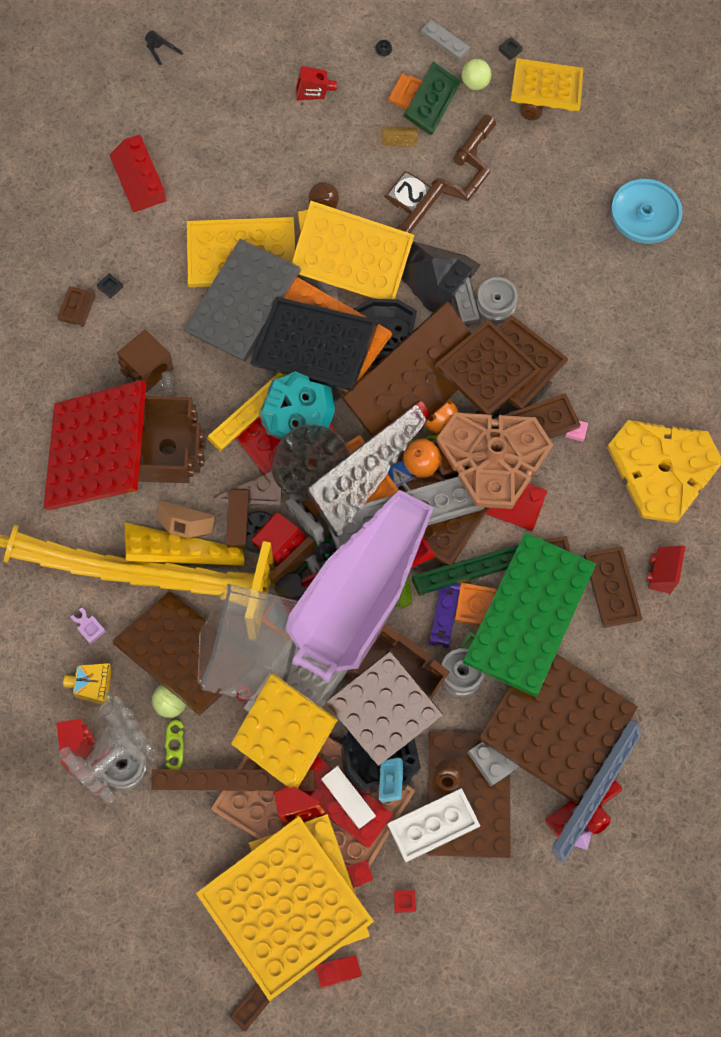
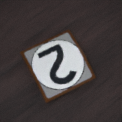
[384,171,430,214]

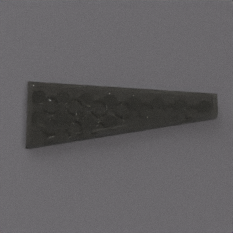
[305,404,427,537]

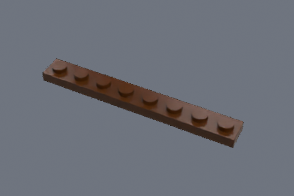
[151,769,315,791]

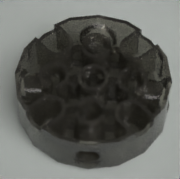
[271,424,350,503]

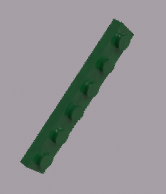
[411,545,519,596]

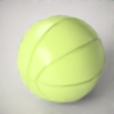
[462,59,491,90]
[152,684,186,718]

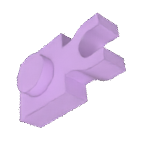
[70,608,106,645]

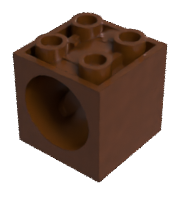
[117,330,174,392]

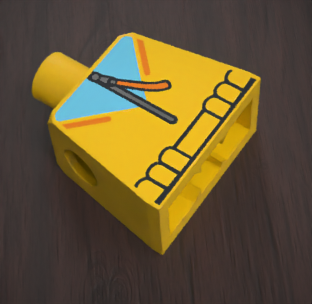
[63,663,112,705]

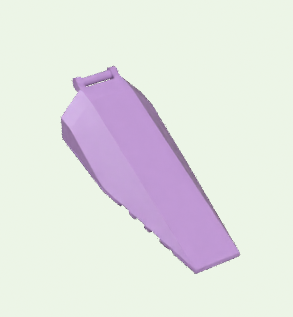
[285,490,434,683]

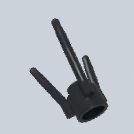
[145,30,183,65]

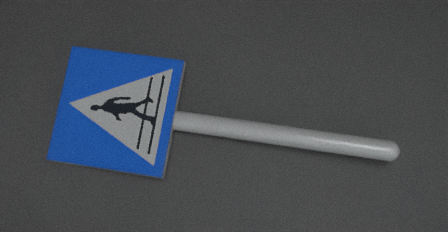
[385,461,414,491]

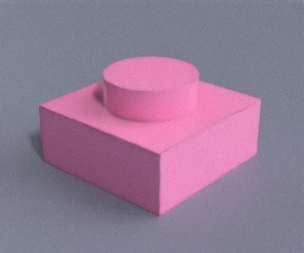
[565,421,588,442]

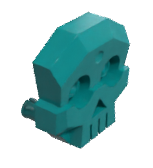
[259,371,335,449]

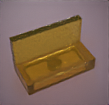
[382,127,418,147]

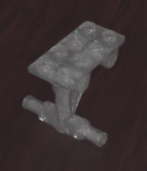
[58,692,155,804]

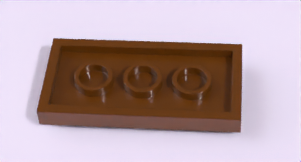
[584,546,642,628]

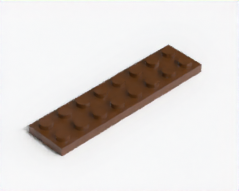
[431,393,581,478]

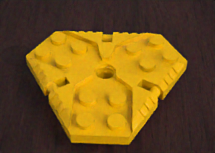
[607,420,721,523]

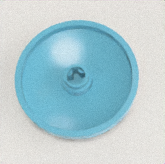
[611,179,683,244]

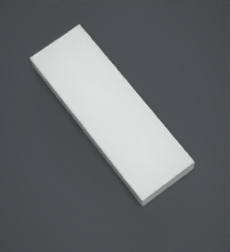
[321,766,376,829]

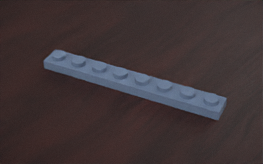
[552,721,641,863]

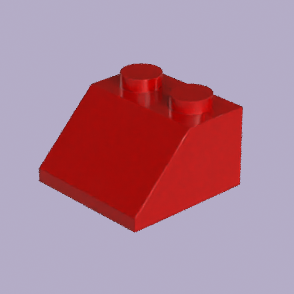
[251,512,307,567]
[646,545,686,594]
[274,786,327,825]

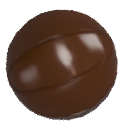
[308,182,339,208]

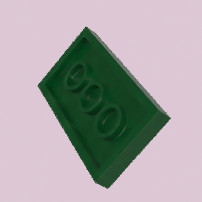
[403,61,461,136]

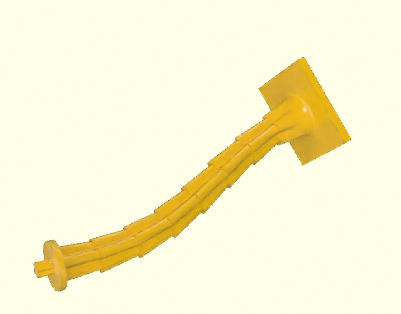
[0,525,274,641]

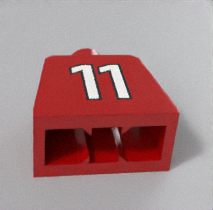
[296,66,337,100]

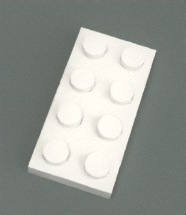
[387,788,480,863]

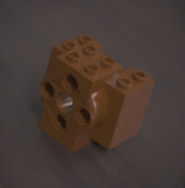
[138,396,206,484]
[345,624,450,699]

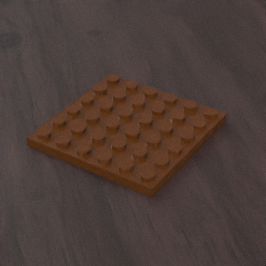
[478,654,638,805]

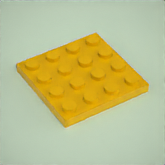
[511,58,584,111]
[231,674,338,789]

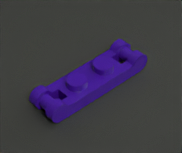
[429,583,461,648]

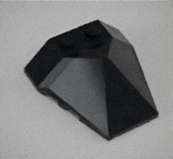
[401,242,481,312]

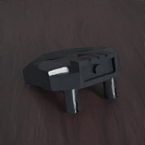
[353,298,417,365]
[341,731,421,794]

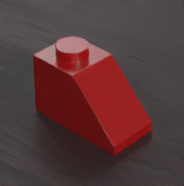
[315,955,362,989]

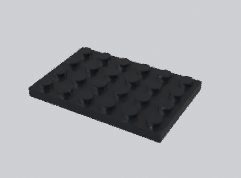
[250,297,379,391]

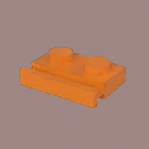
[388,73,422,109]

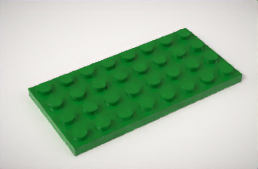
[463,532,596,698]

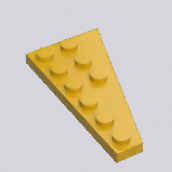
[124,522,244,566]

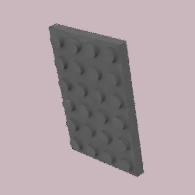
[183,239,301,362]

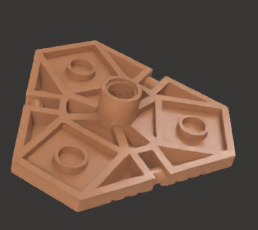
[436,413,553,509]

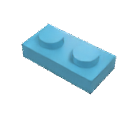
[379,758,403,802]

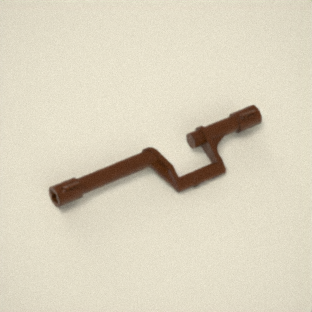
[396,115,496,234]

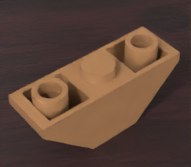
[157,501,215,538]

